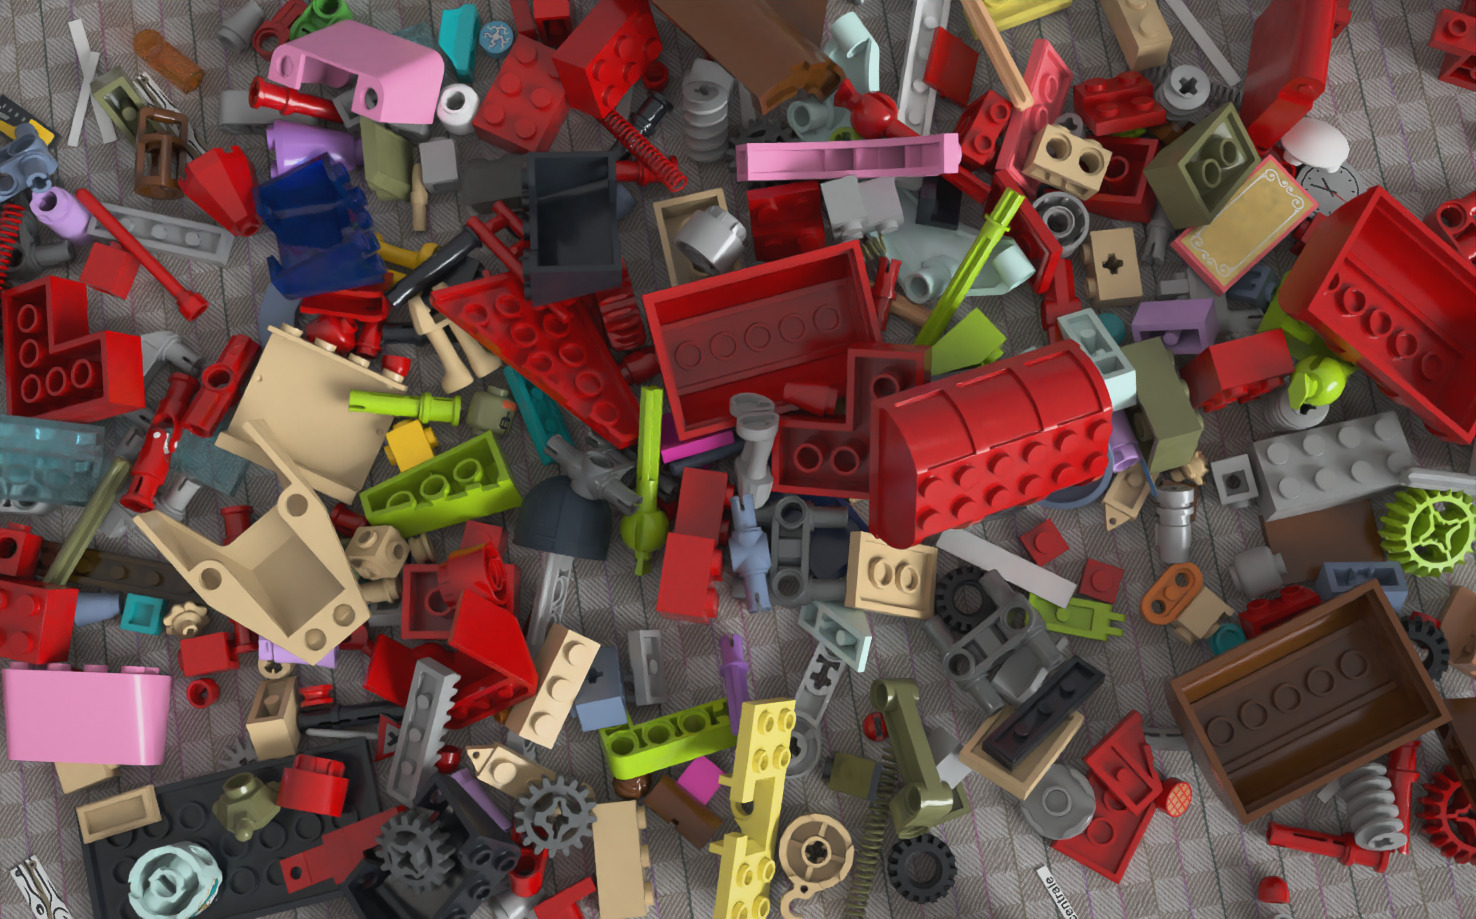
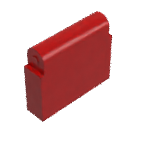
[1240,0,1337,150]

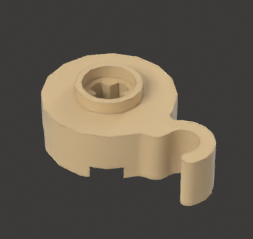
[778,812,854,919]

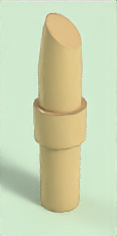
[410,163,428,232]

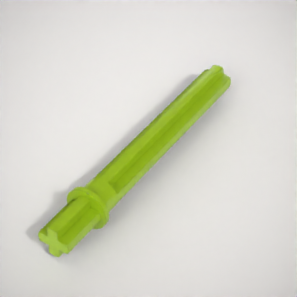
[912,187,1025,346]

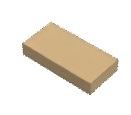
[76,784,162,844]

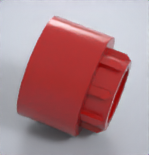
[437,542,508,610]
[275,754,350,817]

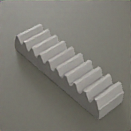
[86,202,234,268]
[385,657,461,809]

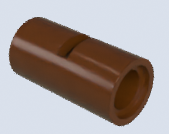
[643,774,723,851]

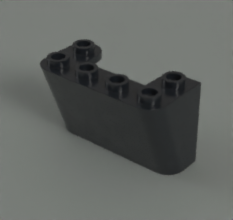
[520,151,622,308]
[340,772,521,919]

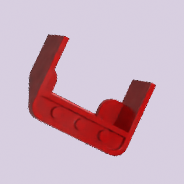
[362,588,539,730]

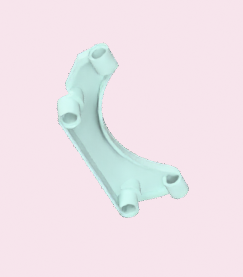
[787,12,1036,304]

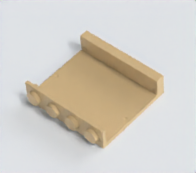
[214,322,410,505]

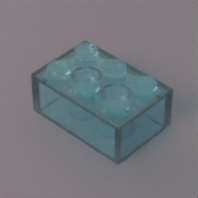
[0,414,105,507]

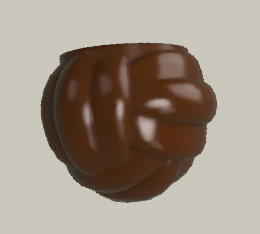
[612,773,652,800]

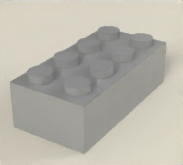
[1244,410,1416,522]

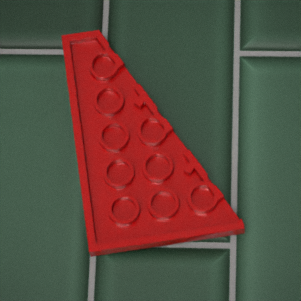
[429,271,640,450]

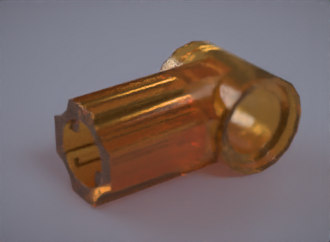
[133,29,205,95]

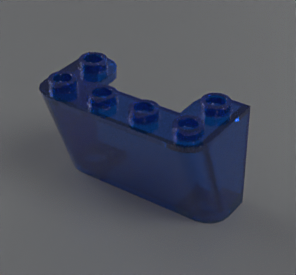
[252,152,388,301]

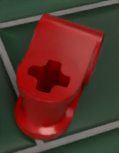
[508,820,553,898]

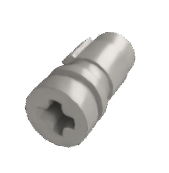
[1155,485,1194,563]

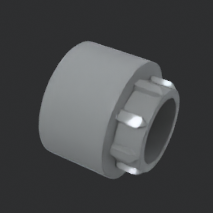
[1032,192,1089,258]
[673,205,747,276]

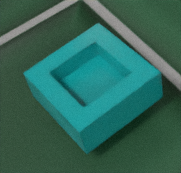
[120,593,169,636]

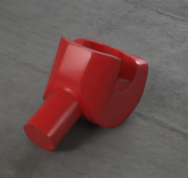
[339,621,375,658]

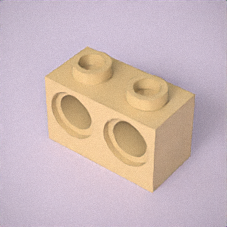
[1021,124,1113,200]

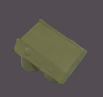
[360,116,417,203]

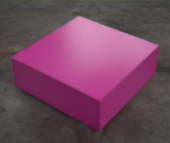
[676,756,727,805]

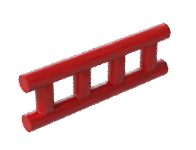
[465,200,597,324]

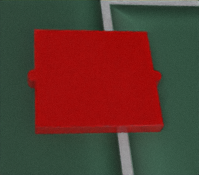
[922,26,979,108]

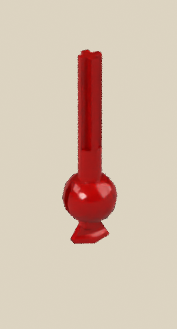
[834,78,994,205]

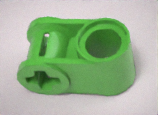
[289,0,353,41]

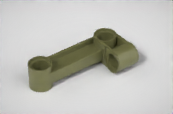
[870,678,953,839]

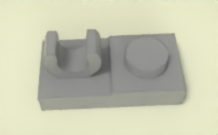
[623,629,668,706]

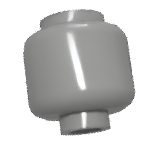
[1228,545,1288,598]

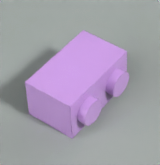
[1131,298,1219,354]

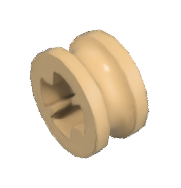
[408,532,438,564]
[258,659,296,679]

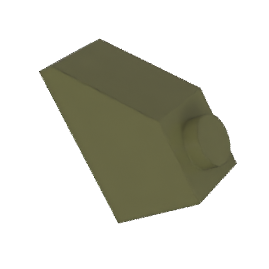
[90,65,166,149]

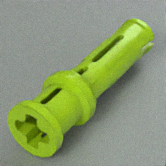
[348,389,461,427]

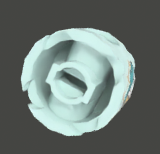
[128,841,223,919]

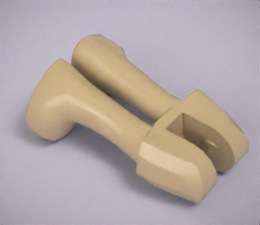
[408,281,504,394]

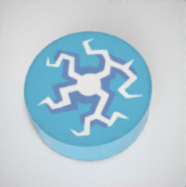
[479,21,515,58]

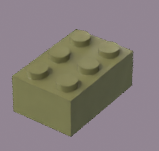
[1119,336,1204,475]

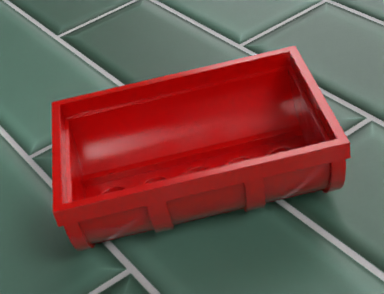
[1278,185,1476,445]
[641,239,883,441]
[869,338,1113,550]

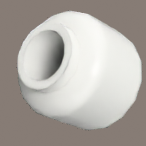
[435,83,482,135]

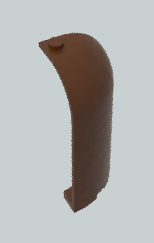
[649,0,846,116]

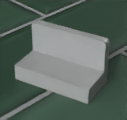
[989,636,1068,709]

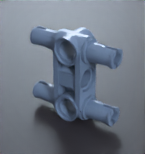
[0,123,58,203]
[728,494,772,614]

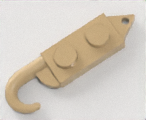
[1100,462,1160,532]
[465,741,596,817]

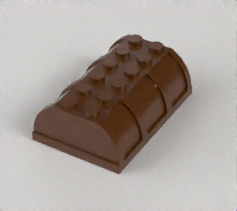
[1164,578,1453,825]

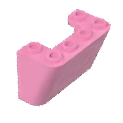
[268,19,444,124]
[1,662,172,765]

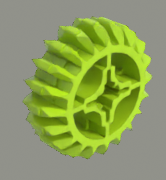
[1377,486,1476,578]

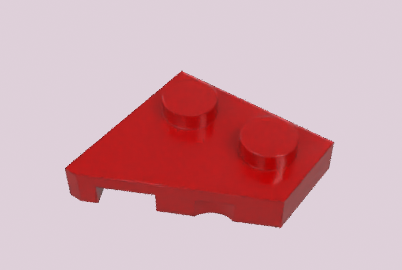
[1081,709,1163,817]

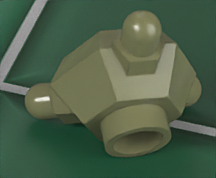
[212,772,281,842]

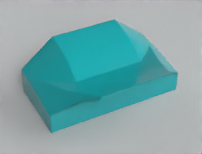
[438,4,482,84]

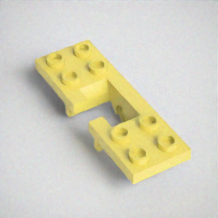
[709,697,796,919]

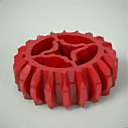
[596,256,647,352]
[1415,764,1476,866]

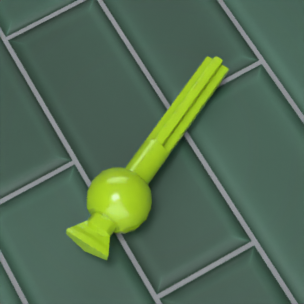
[1288,355,1359,410]
[619,385,670,576]

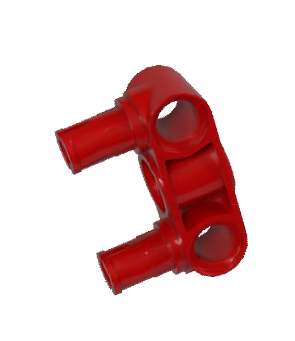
[1422,189,1476,268]

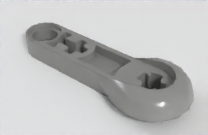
[785,641,846,780]

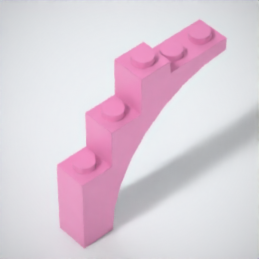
[736,133,962,182]

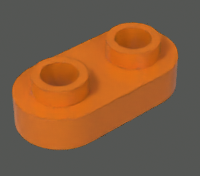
[1139,562,1203,626]

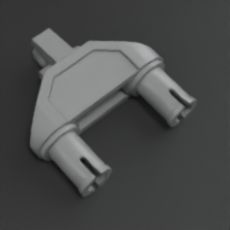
[1155,264,1263,338]
[113,331,205,433]
[99,426,203,538]

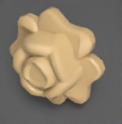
[1170,450,1210,485]
[163,600,210,640]

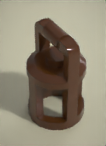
[133,107,188,200]

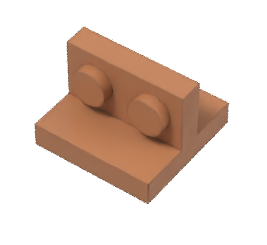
[1422,585,1476,680]

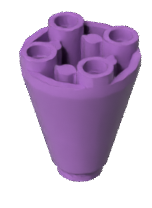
[266,119,364,190]

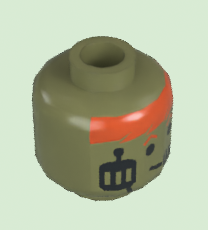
[466,385,517,440]

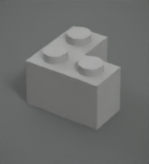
[820,174,904,242]

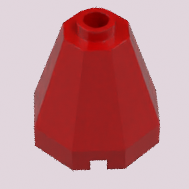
[177,145,265,237]

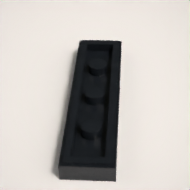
[981,654,1106,772]

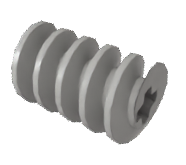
[1153,65,1210,129]
[682,80,729,162]
[1264,385,1329,434]
[1339,762,1408,851]

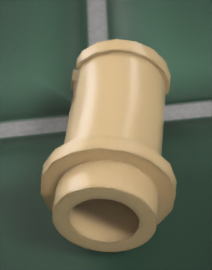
[358,576,403,604]

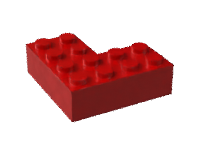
[1,275,145,435]
[771,342,932,500]
[656,467,736,625]

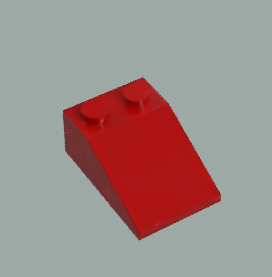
[1041,135,1162,223]

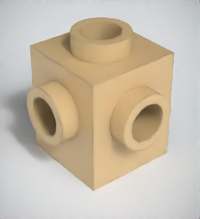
[345,525,411,580]

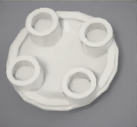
[1280,118,1350,173]

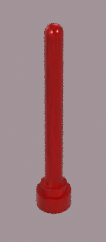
[75,188,210,322]

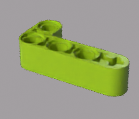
[597,697,738,780]

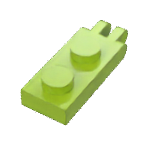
[1022,591,1126,642]

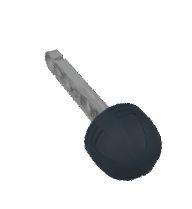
[507,475,612,761]

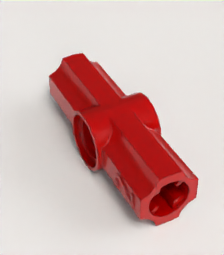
[1040,258,1082,345]
[180,334,262,439]

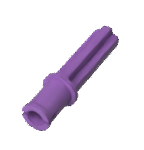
[719,634,750,736]

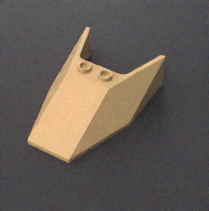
[132,419,372,666]

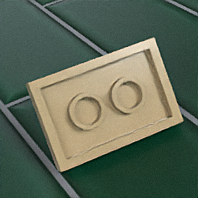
[844,531,938,621]
[958,699,1084,801]

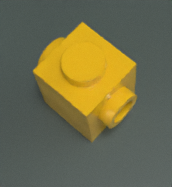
[384,419,440,473]

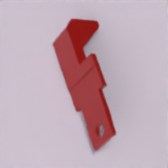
[279,804,406,894]

